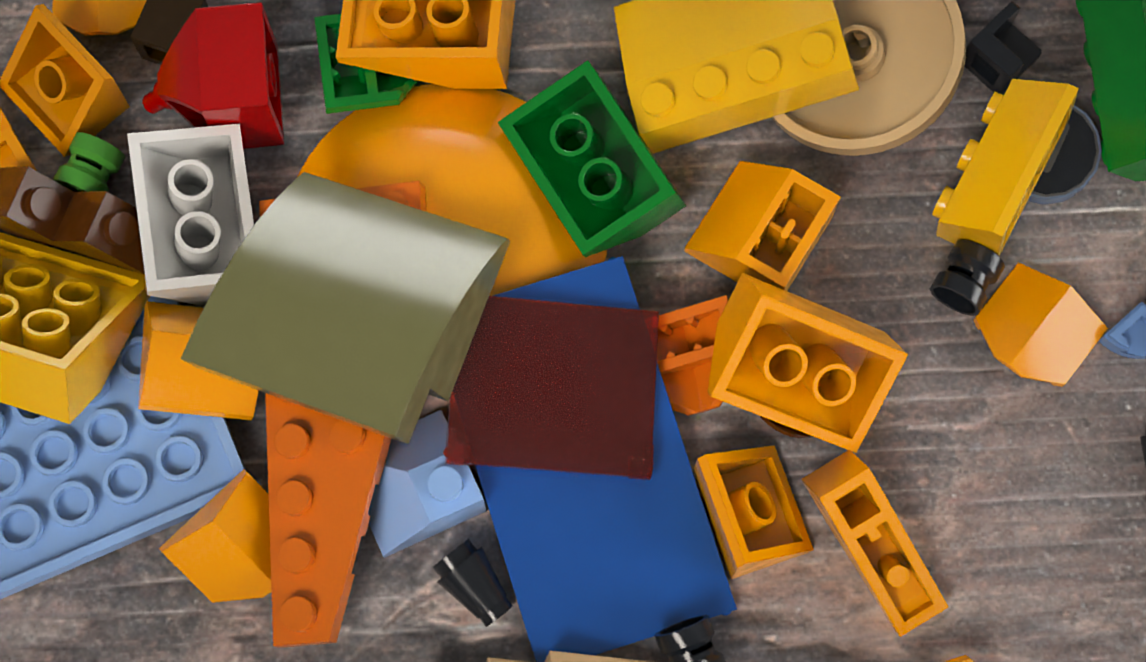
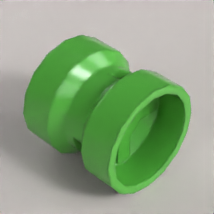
[53,132,126,192]

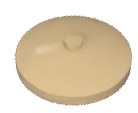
[771,0,966,156]

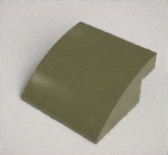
[181,172,510,445]

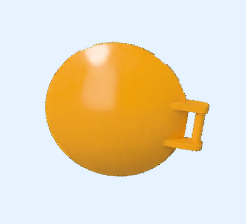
[297,84,607,394]

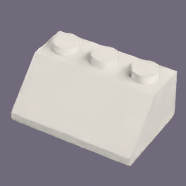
[127,124,254,306]

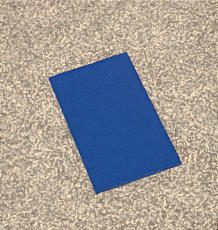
[452,256,737,662]

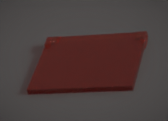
[443,296,659,480]

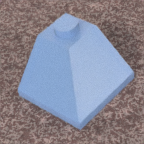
[368,410,487,558]

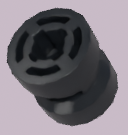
[930,239,1005,316]
[654,615,726,662]

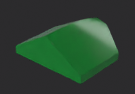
[314,14,418,114]

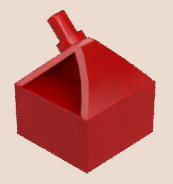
[142,2,285,149]

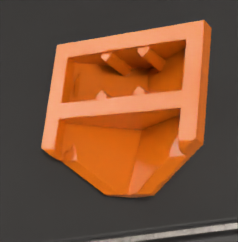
[644,295,729,416]

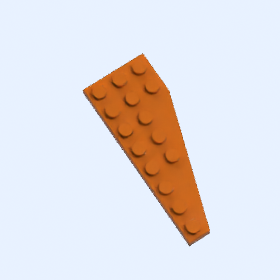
[259,180,427,648]

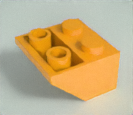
[684,161,841,291]

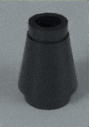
[433,539,513,627]

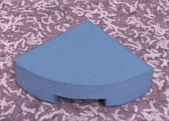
[1099,301,1146,359]

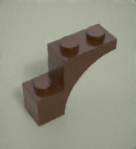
[0,166,145,275]

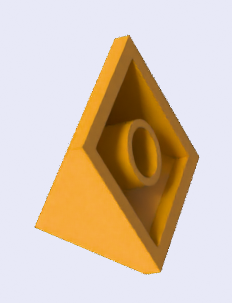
[0,4,130,157]
[138,301,259,420]
[693,445,814,579]

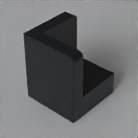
[964,1,1042,94]

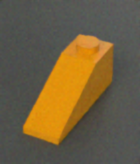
[801,450,948,637]

